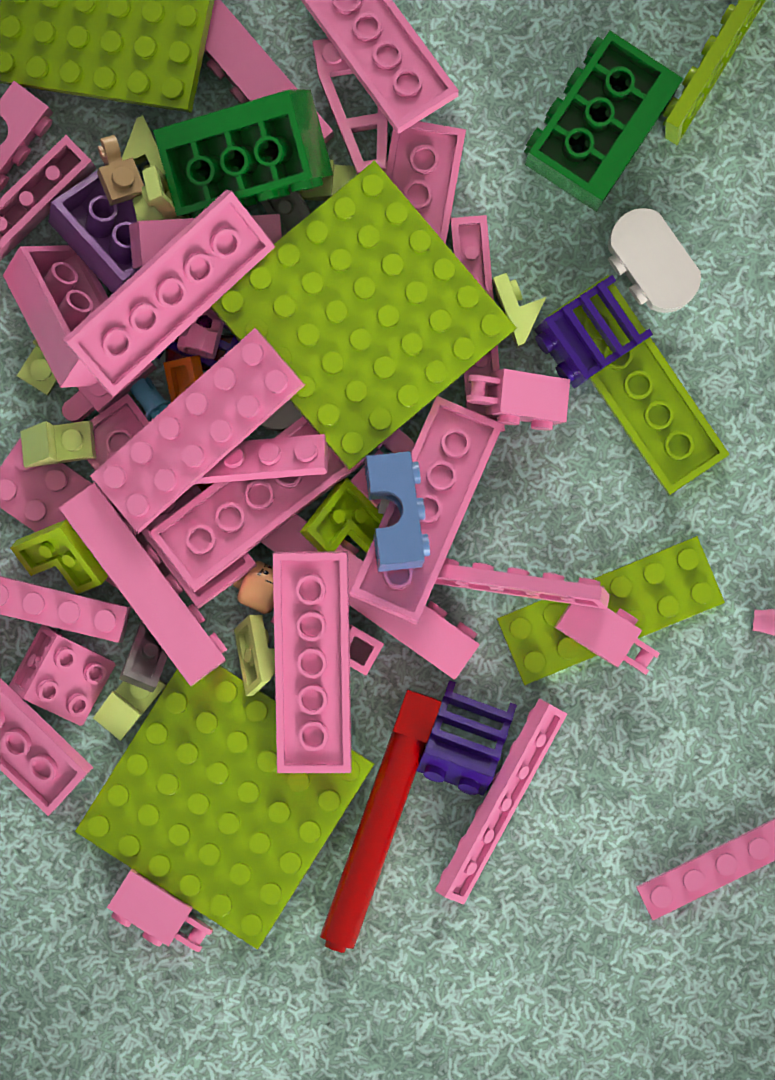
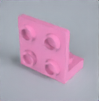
[9,625,115,726]

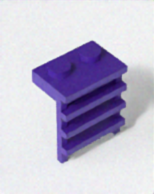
[534,275,653,389]
[417,680,517,796]

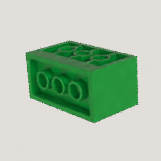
[524,30,683,212]
[153,90,333,218]

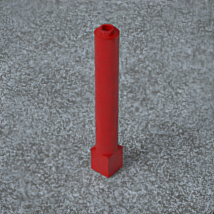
[320,689,442,953]

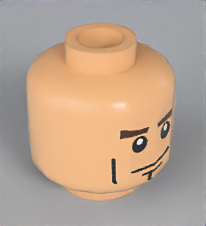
[233,561,274,614]

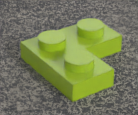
[300,478,384,554]
[10,519,108,594]

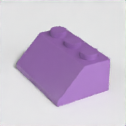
[48,165,139,294]

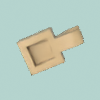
[97,135,144,206]

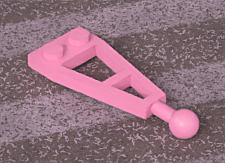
[312,38,388,175]

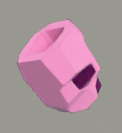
[177,307,224,359]

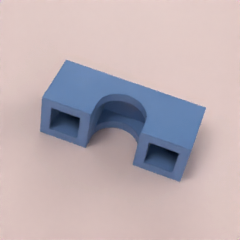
[364,451,430,572]

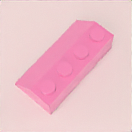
[3,245,108,388]

